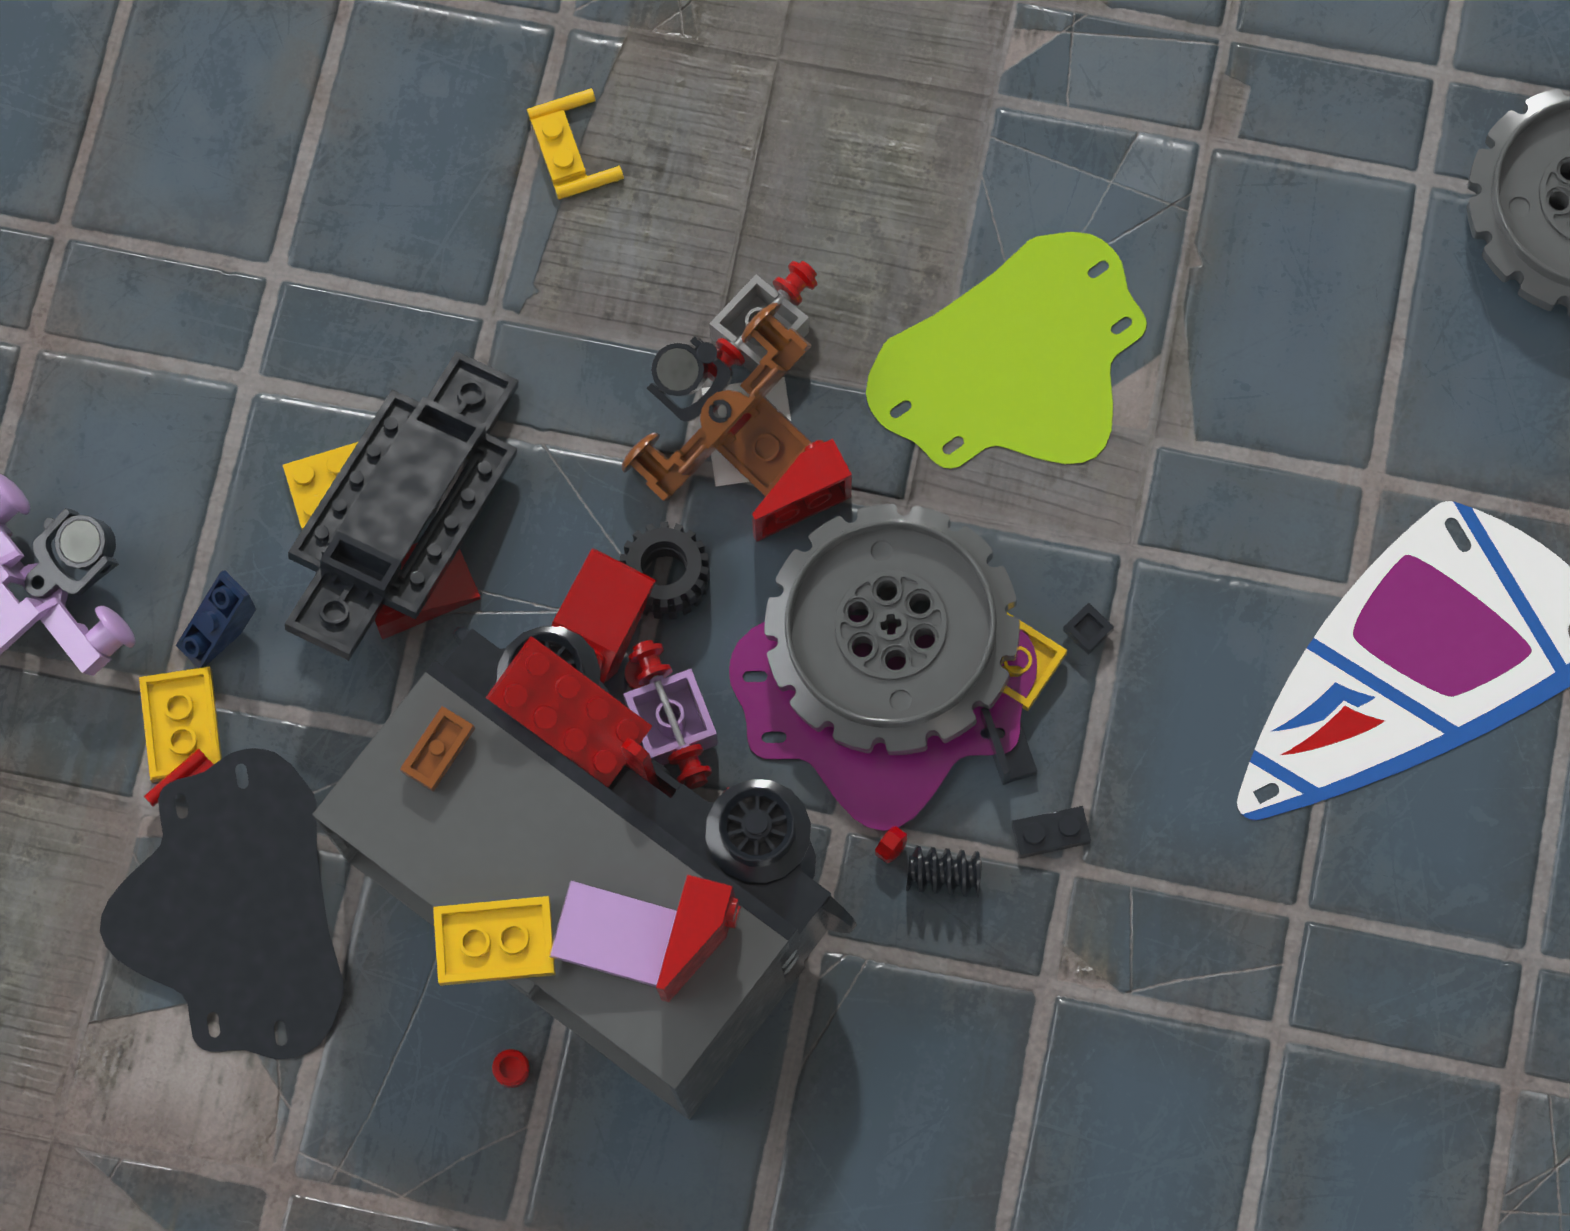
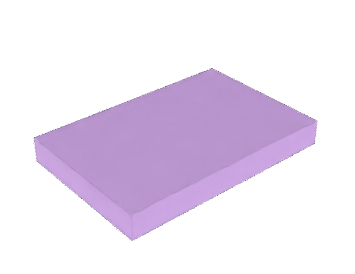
[549,881,677,987]

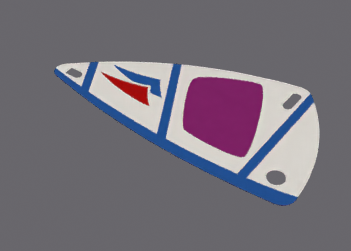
[1237,501,1570,820]

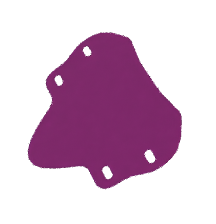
[729,613,1037,831]

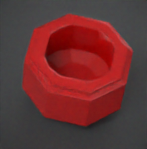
[875,826,907,863]

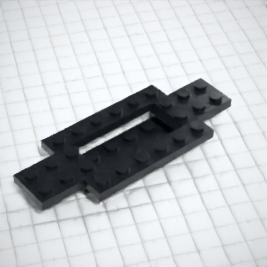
[285,351,519,661]

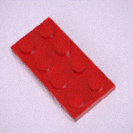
[486,636,652,787]

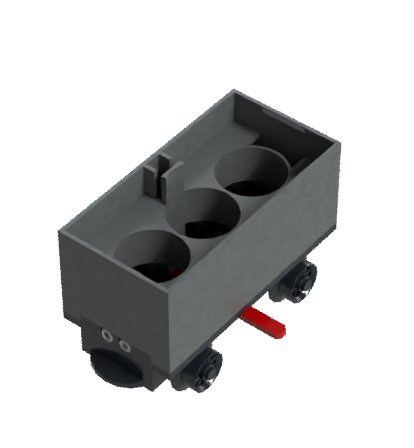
[312,626,857,1120]

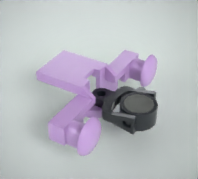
[0,474,135,676]

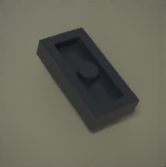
[1012,806,1091,858]

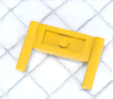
[526,88,624,200]

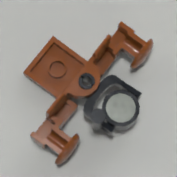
[622,303,813,501]

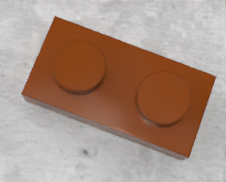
[400,706,475,792]

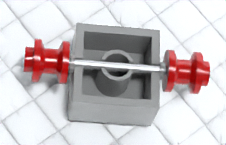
[707,261,818,382]

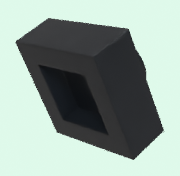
[1063,603,1114,655]

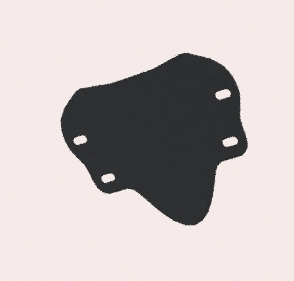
[100,748,344,1059]

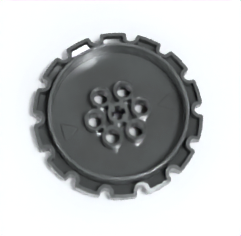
[1466,88,1570,317]
[764,504,1020,755]

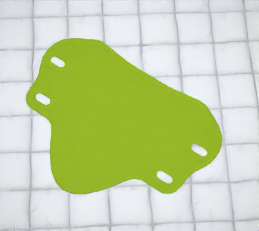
[866,232,1147,469]

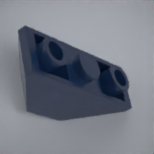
[176,570,256,668]

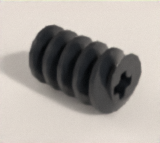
[906,845,982,898]

